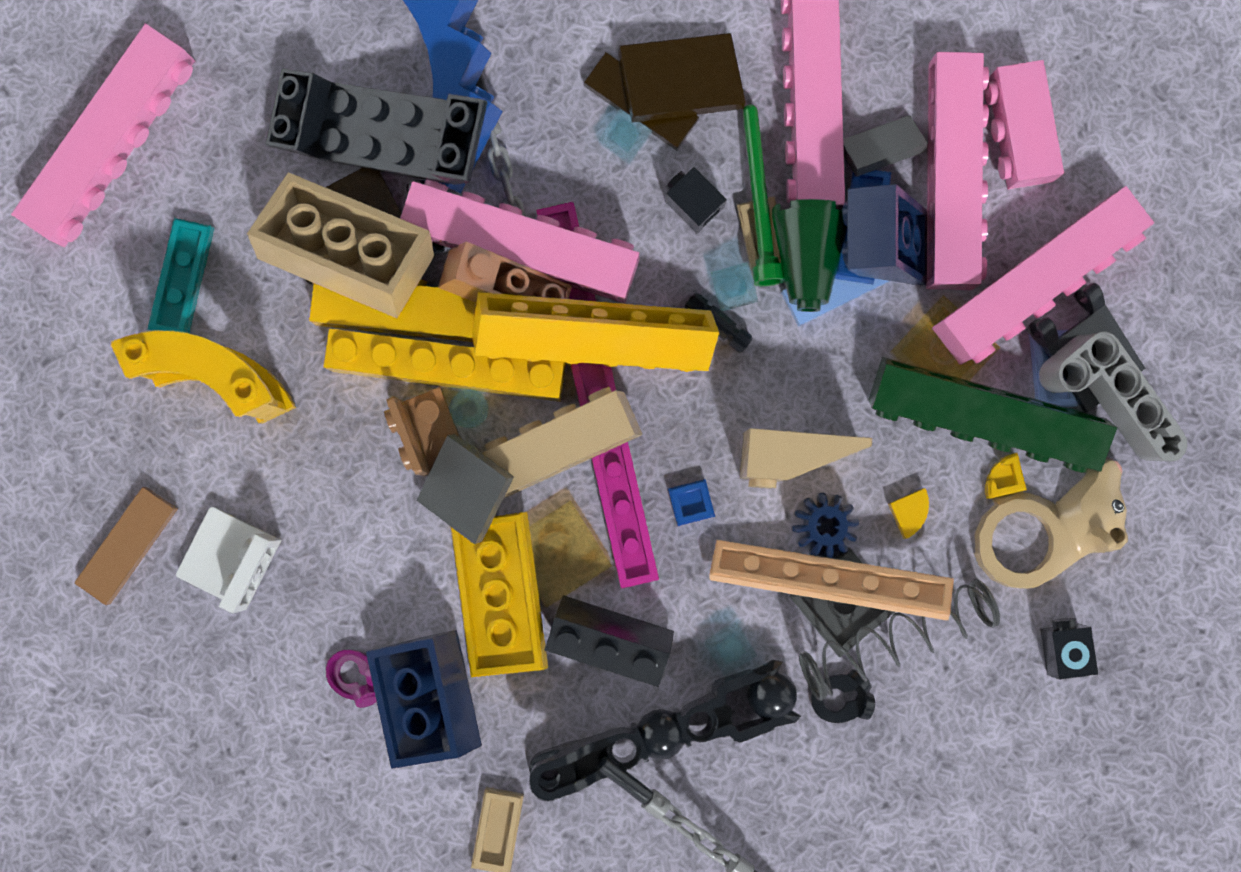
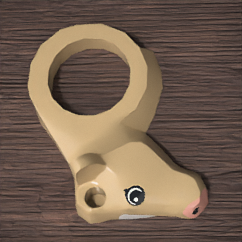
[974,457,1128,589]

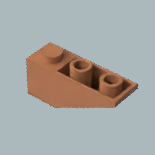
[438,241,572,302]

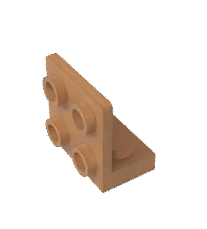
[384,387,461,476]

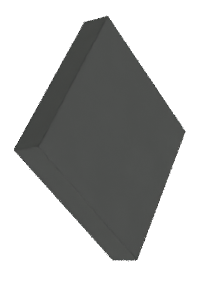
[416,434,514,544]
[789,547,895,658]

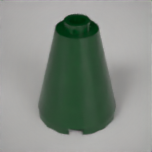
[772,199,848,312]

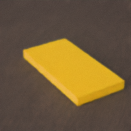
[451,512,548,677]

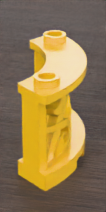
[111,331,296,424]

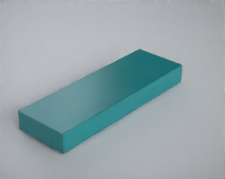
[147,218,215,333]

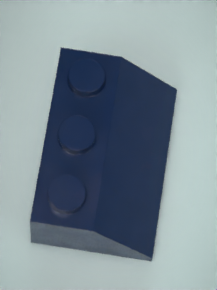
[366,630,482,769]

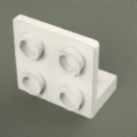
[176,507,281,614]

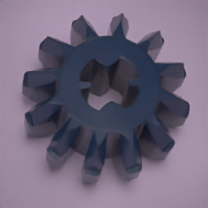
[791,492,859,558]

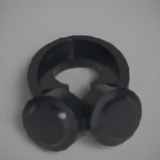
[811,669,875,723]

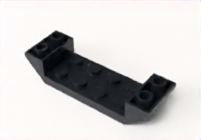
[265,68,488,185]

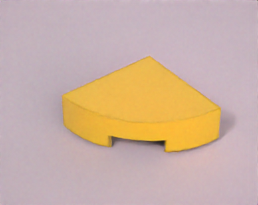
[985,452,1027,499]
[888,488,929,539]

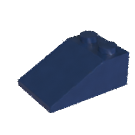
[842,184,927,285]

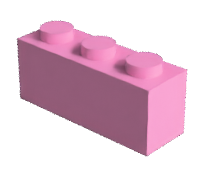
[984,60,1064,190]

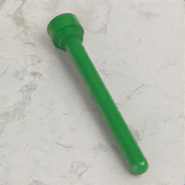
[743,104,785,286]

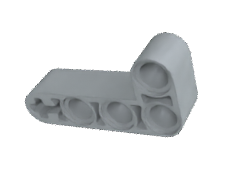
[1039,332,1187,462]

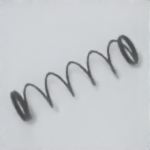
[799,579,1000,701]

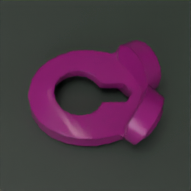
[326,650,377,708]

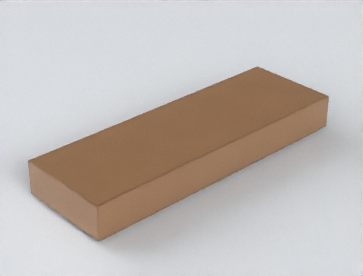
[74,487,178,605]

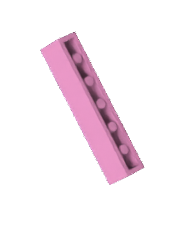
[781,0,845,210]
[11,23,195,248]
[926,52,989,290]
[400,180,640,304]
[932,186,1154,365]

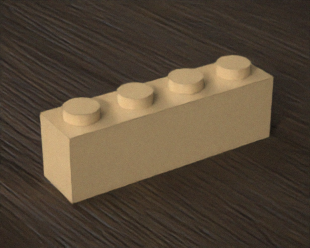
[482,387,643,498]

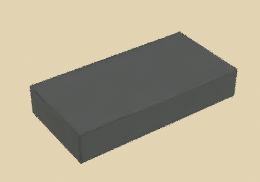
[843,115,928,177]

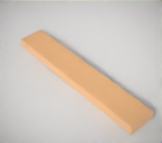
[709,540,954,621]

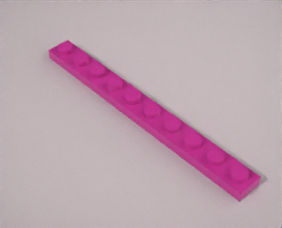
[536,201,659,589]

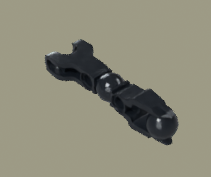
[529,660,801,801]

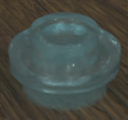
[449,389,489,428]

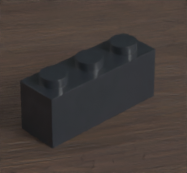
[545,595,674,687]

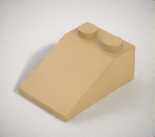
[740,428,872,489]

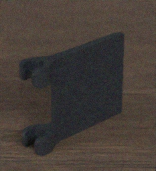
[1027,283,1146,412]

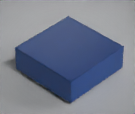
[668,479,715,526]

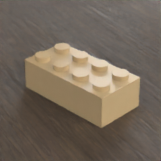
[247,172,434,318]

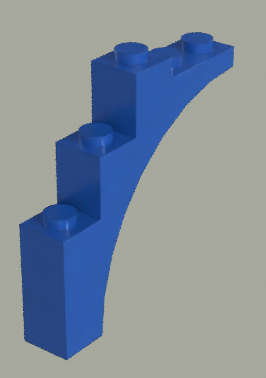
[403,0,503,194]

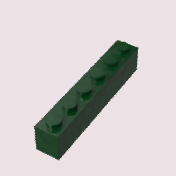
[868,357,1118,473]

